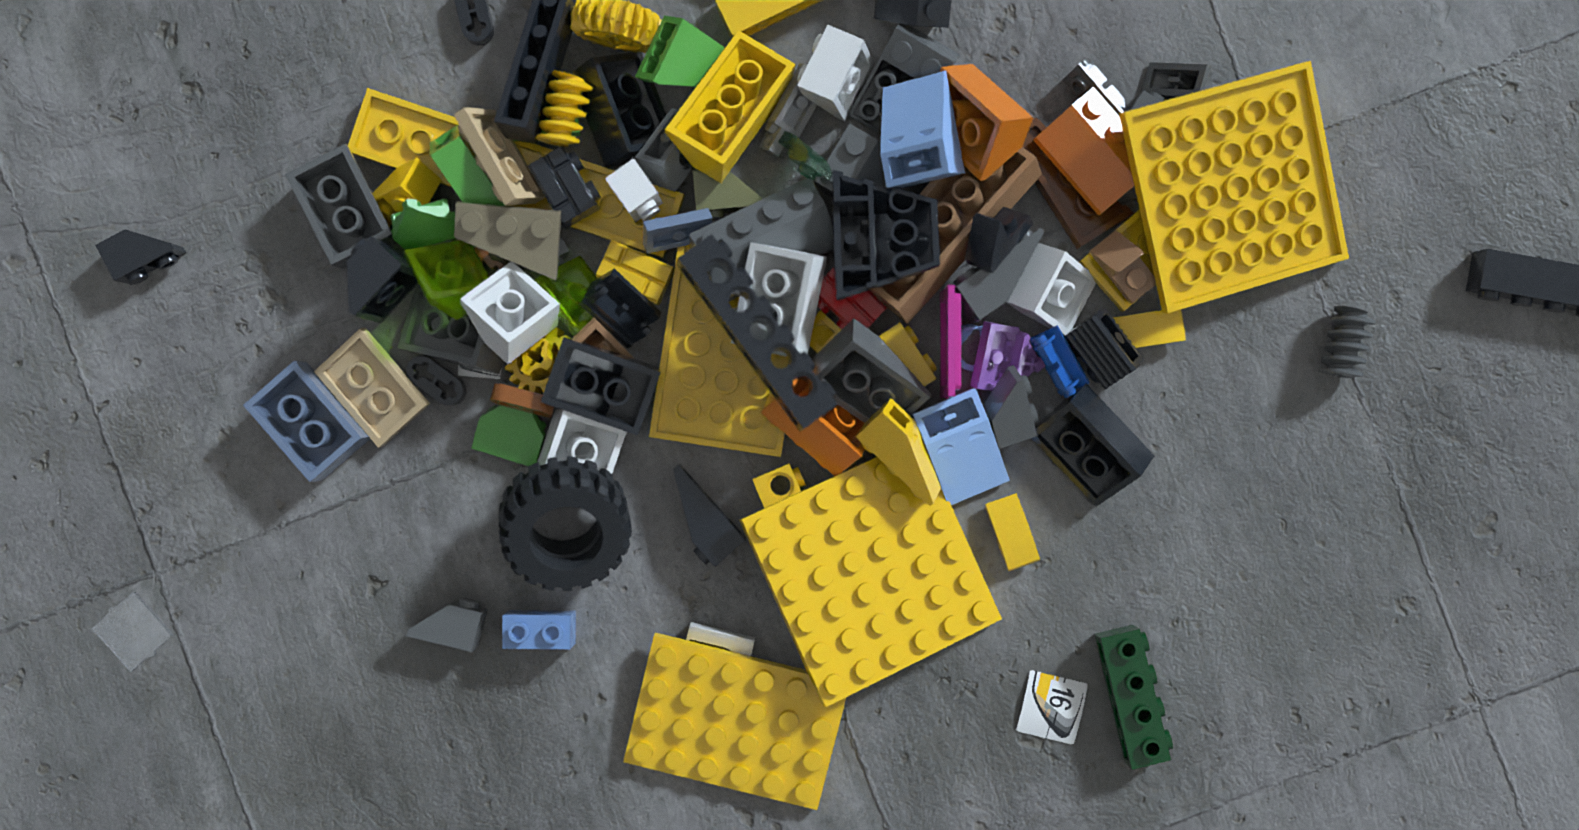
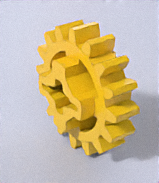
[505,327,571,394]

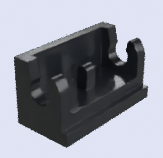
[580,268,662,348]

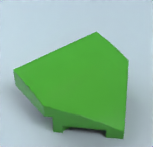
[391,199,455,252]
[471,405,547,466]

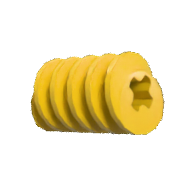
[536,70,593,147]

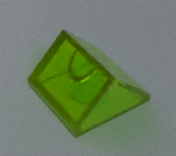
[404,240,489,320]
[534,255,598,336]

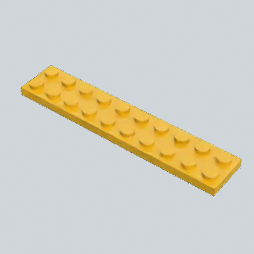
[348,88,685,259]

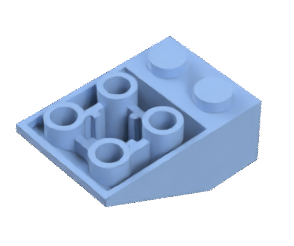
[880,71,965,188]
[910,388,1010,505]

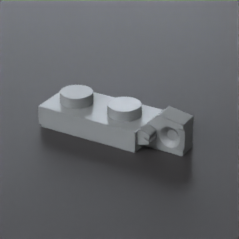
[759,63,817,157]

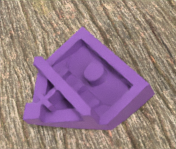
[970,321,1045,391]

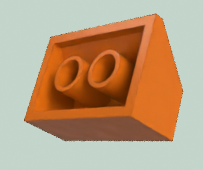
[940,64,1033,181]
[1033,87,1134,215]
[760,379,865,476]

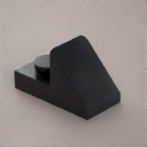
[965,207,1033,273]

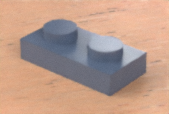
[643,208,712,254]

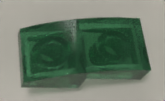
[778,131,833,180]

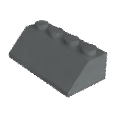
[689,177,833,301]

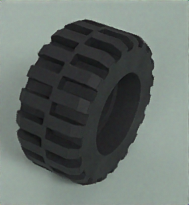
[498,456,632,591]

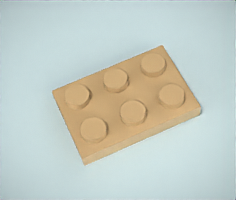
[454,107,545,205]
[314,328,430,448]

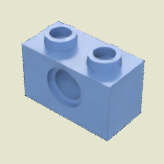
[502,610,576,650]

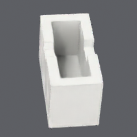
[605,158,663,222]

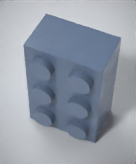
[243,360,370,482]

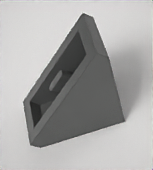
[1141,62,1210,100]

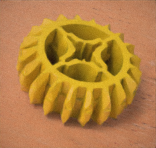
[570,0,662,53]

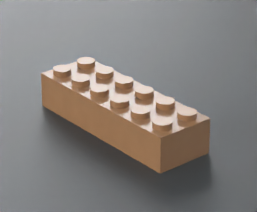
[869,147,1042,324]

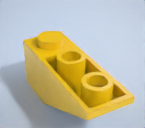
[856,398,941,506]

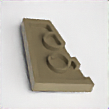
[454,202,561,280]

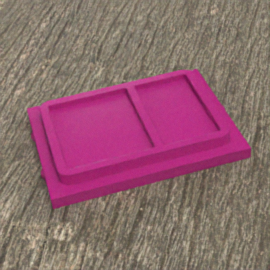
[940,285,961,399]

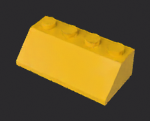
[665,30,796,183]

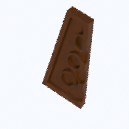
[1022,117,1134,249]

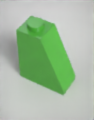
[635,15,725,87]
[429,125,507,206]

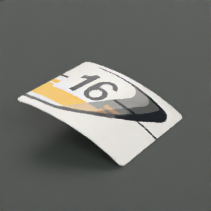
[1016,670,1088,744]

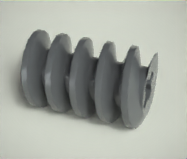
[1318,306,1376,379]

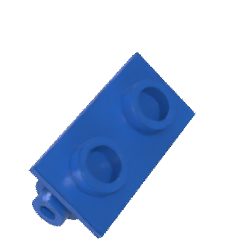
[1030,325,1090,398]

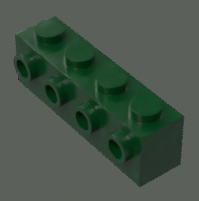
[1094,625,1173,770]

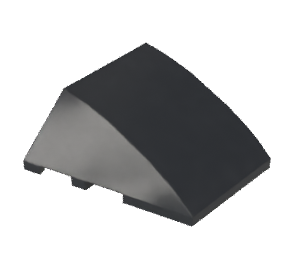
[832,170,940,301]

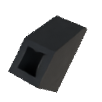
[95,229,186,285]

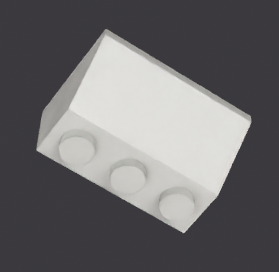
[731,242,827,357]

